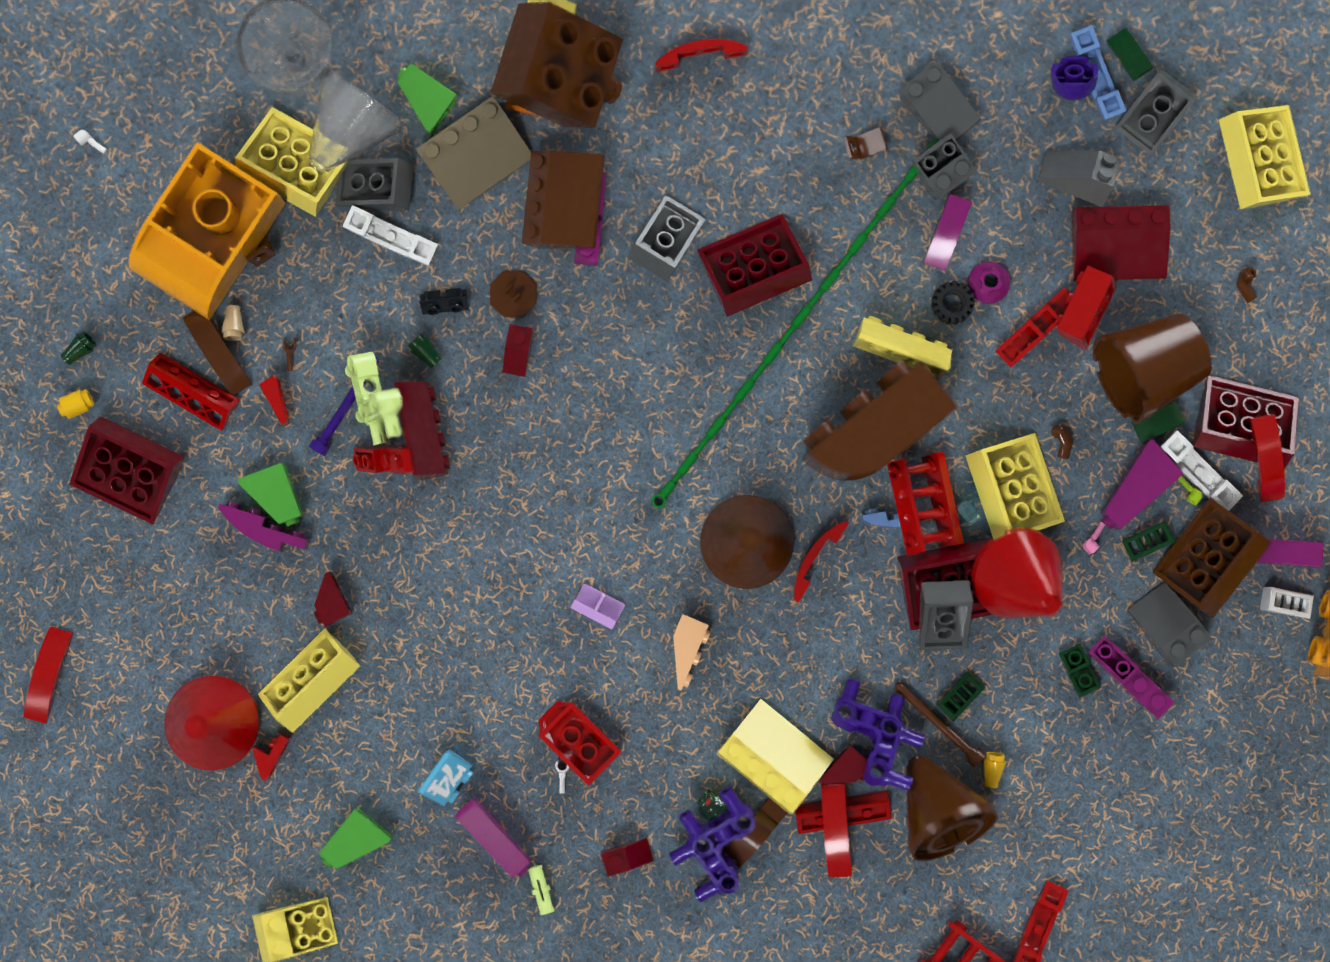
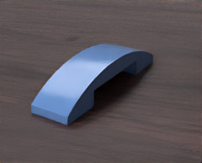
[1070,25,1126,120]

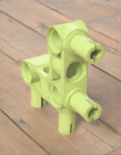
[345,352,402,446]

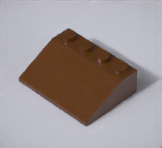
[522,150,605,249]
[1152,498,1272,618]

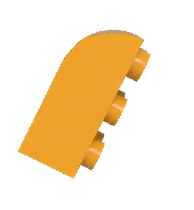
[129,142,286,320]

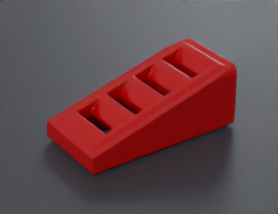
[259,375,290,426]

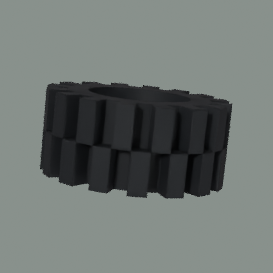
[931,281,975,325]

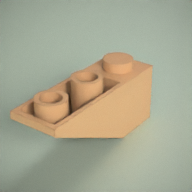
[673,614,711,690]

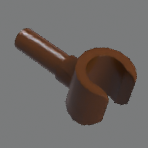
[282,337,297,371]

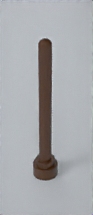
[895,682,986,768]

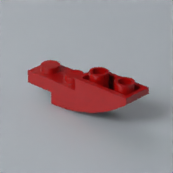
[353,445,413,474]

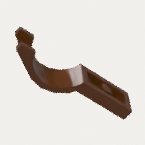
[723,798,787,868]

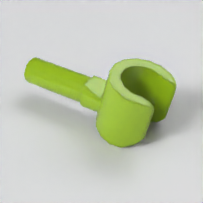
[1178,476,1202,506]

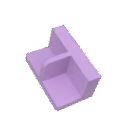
[570,584,625,630]

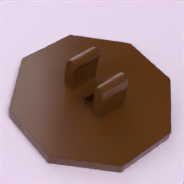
[490,271,536,317]

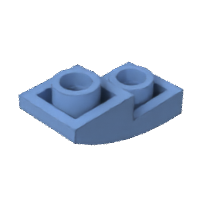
[860,508,901,528]

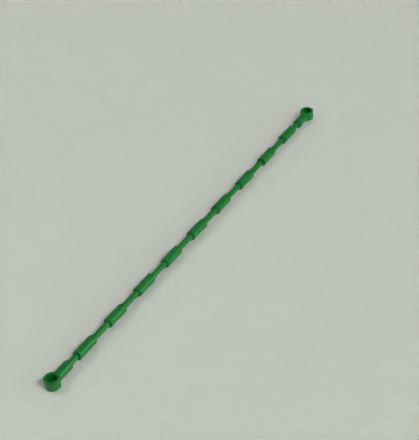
[652,138,938,508]

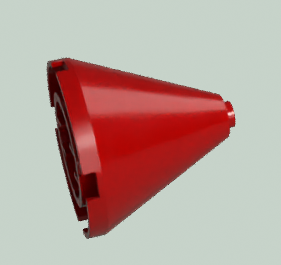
[971,528,1062,619]
[164,676,260,771]

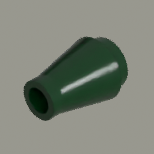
[61,332,96,365]
[408,333,441,368]

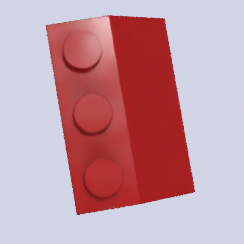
[1055,266,1117,351]

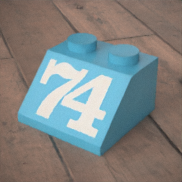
[418,749,473,806]

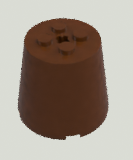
[1093,314,1212,424]

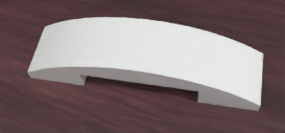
[342,205,438,266]
[1160,430,1243,511]

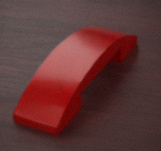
[655,39,748,72]
[1251,414,1285,503]
[793,521,849,603]
[23,626,73,724]
[821,783,852,878]
[1013,881,1069,962]

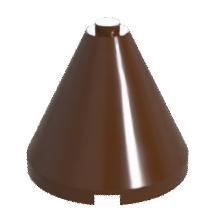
[700,495,794,589]
[906,755,998,861]

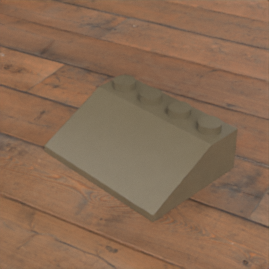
[416,96,531,211]

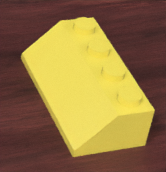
[258,628,360,733]

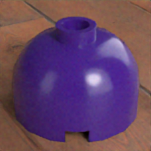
[1051,55,1098,101]

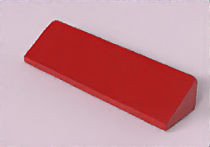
[795,791,891,834]

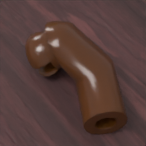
[1236,267,1257,304]
[1051,425,1073,460]

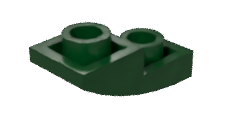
[1106,27,1153,82]
[1131,401,1186,443]
[1059,644,1101,698]

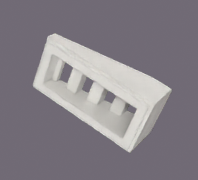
[1260,587,1314,619]

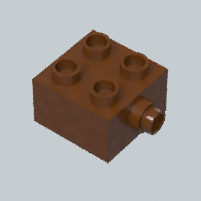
[490,2,623,128]

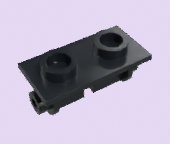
[419,287,469,315]

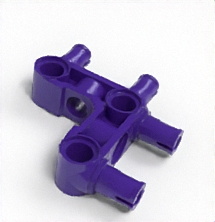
[831,679,925,791]
[669,786,755,902]

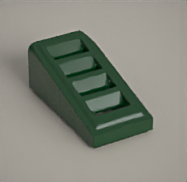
[1122,521,1176,562]
[935,671,985,722]

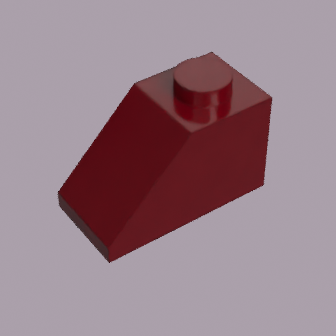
[502,324,534,377]
[314,572,353,627]
[819,745,866,784]
[601,838,653,877]

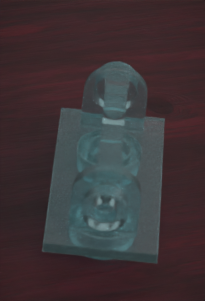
[956,502,983,527]

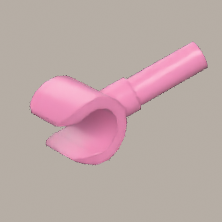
[1083,522,1105,555]

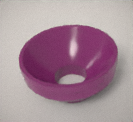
[967,262,1010,304]

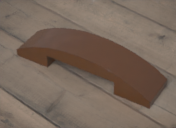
[183,311,252,396]

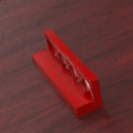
[142,352,240,431]

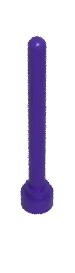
[308,356,379,456]

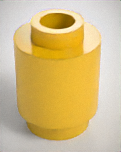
[57,389,94,419]

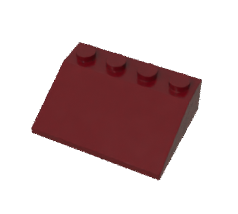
[1071,205,1170,281]
[697,214,812,317]
[1193,376,1299,469]
[394,382,451,481]
[69,416,184,525]
[897,539,993,630]

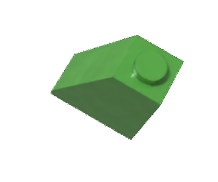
[397,63,459,137]
[237,463,304,527]
[319,807,394,869]

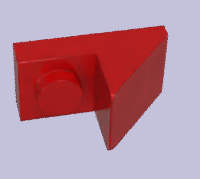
[252,733,291,781]

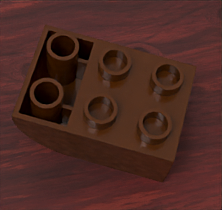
[803,360,958,481]

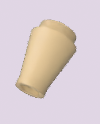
[221,305,245,341]

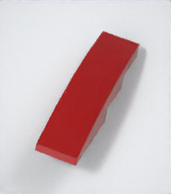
[995,287,1070,368]

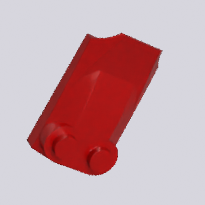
[538,701,622,786]

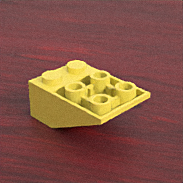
[252,897,338,962]

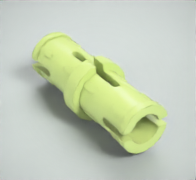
[528,865,554,915]

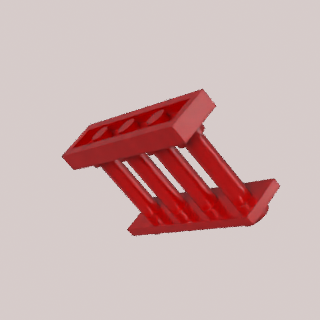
[887,451,964,555]
[918,919,1006,962]

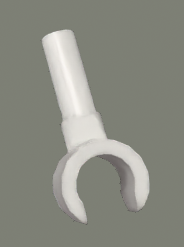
[74,130,107,154]
[555,761,570,793]

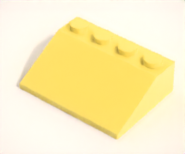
[1219,105,1310,210]
[235,107,353,217]
[853,316,952,378]
[965,433,1065,540]
[716,699,834,814]

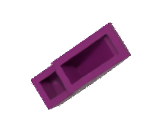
[923,194,972,271]

